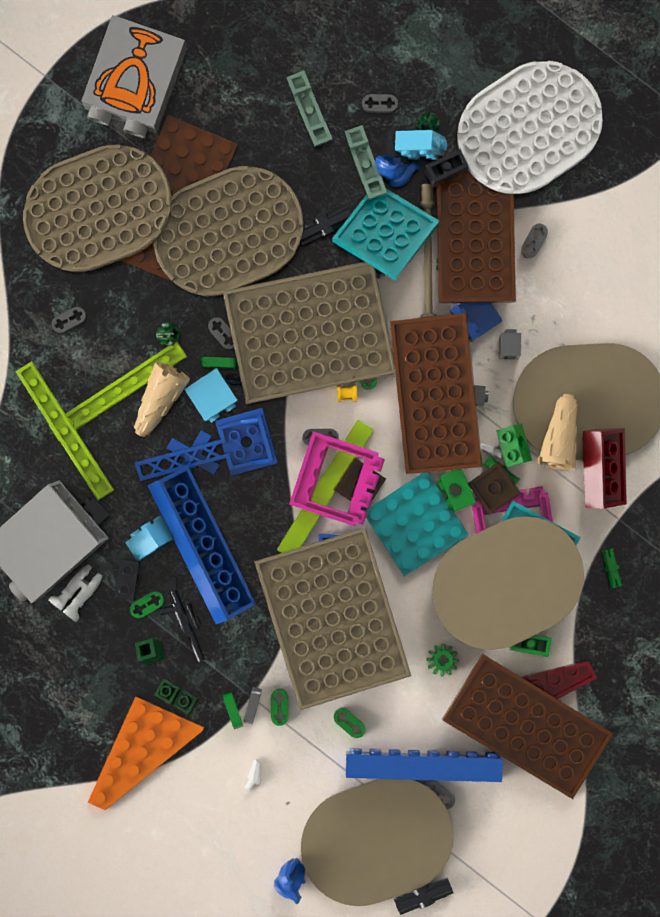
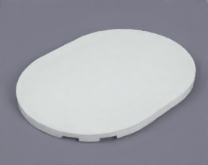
[457,61,603,194]

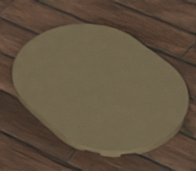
[23,144,172,272]
[153,166,303,296]
[513,343,660,460]
[432,517,584,650]
[301,779,453,906]

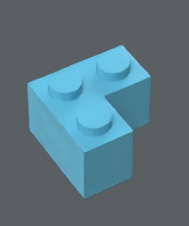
[125,515,174,562]

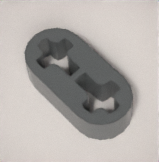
[362,94,398,113]
[521,224,548,258]
[52,307,87,334]
[208,317,234,350]
[302,429,339,446]
[243,687,262,725]
[424,780,455,809]

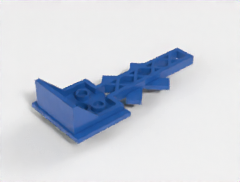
[135,408,278,481]

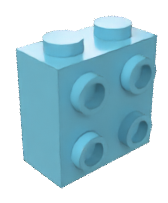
[395,130,447,160]
[184,368,238,423]

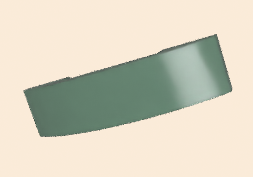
[286,70,333,147]
[344,125,387,200]

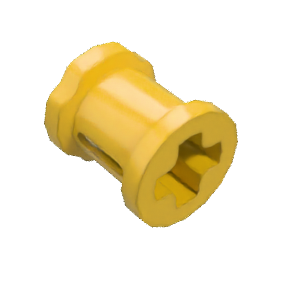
[337,385,357,402]

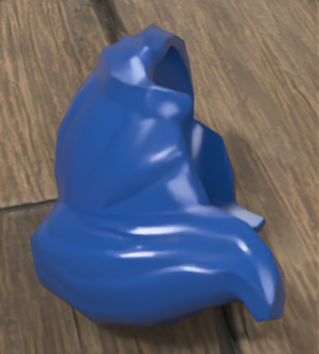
[375,155,419,188]
[274,858,306,904]

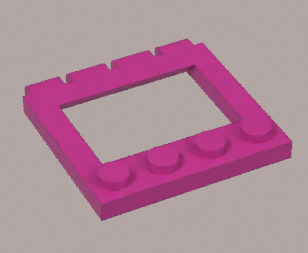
[289,431,385,526]
[472,486,553,533]

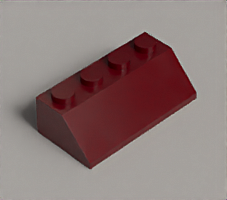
[582,428,627,509]

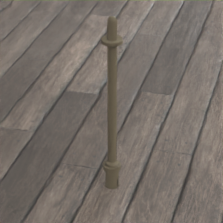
[420,184,437,318]

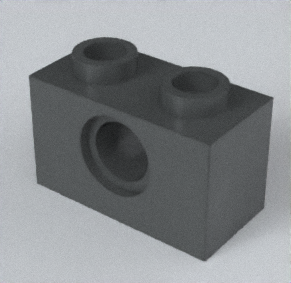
[499,329,521,359]

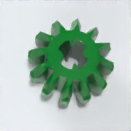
[426,644,459,677]

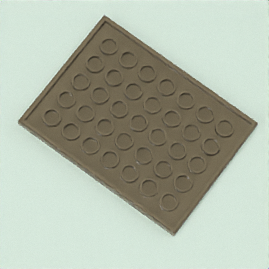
[223,262,395,404]
[254,527,411,710]

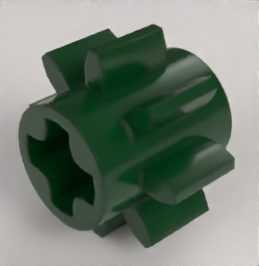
[416,111,441,133]
[156,322,180,346]

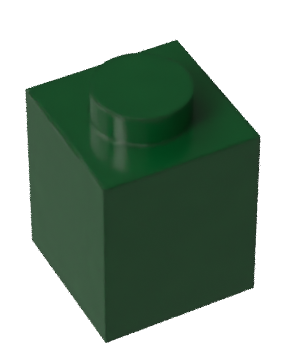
[135,638,165,665]

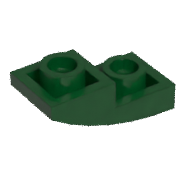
[154,678,199,715]

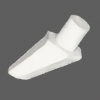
[480,443,504,459]
[245,759,260,791]

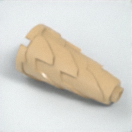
[134,361,190,437]
[537,394,578,471]

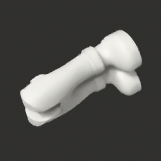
[48,564,103,622]

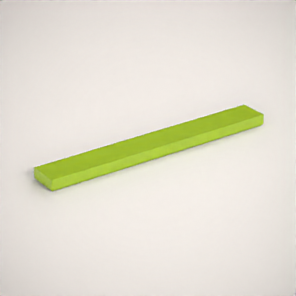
[49,341,187,440]
[16,361,115,501]
[277,420,374,553]

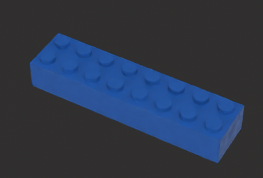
[147,466,256,624]
[346,748,503,782]

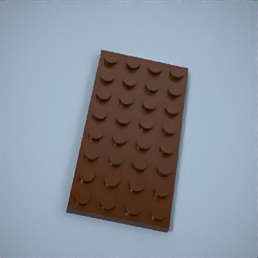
[121,115,238,282]
[436,152,516,304]
[390,313,483,474]
[442,653,613,799]

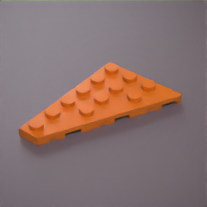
[87,696,204,810]

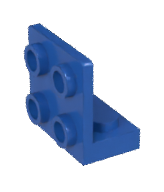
[450,303,502,342]

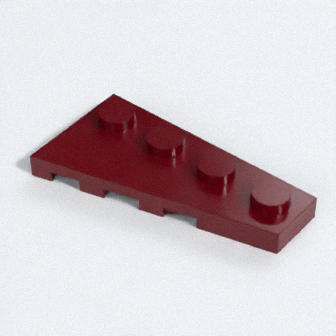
[521,660,597,699]

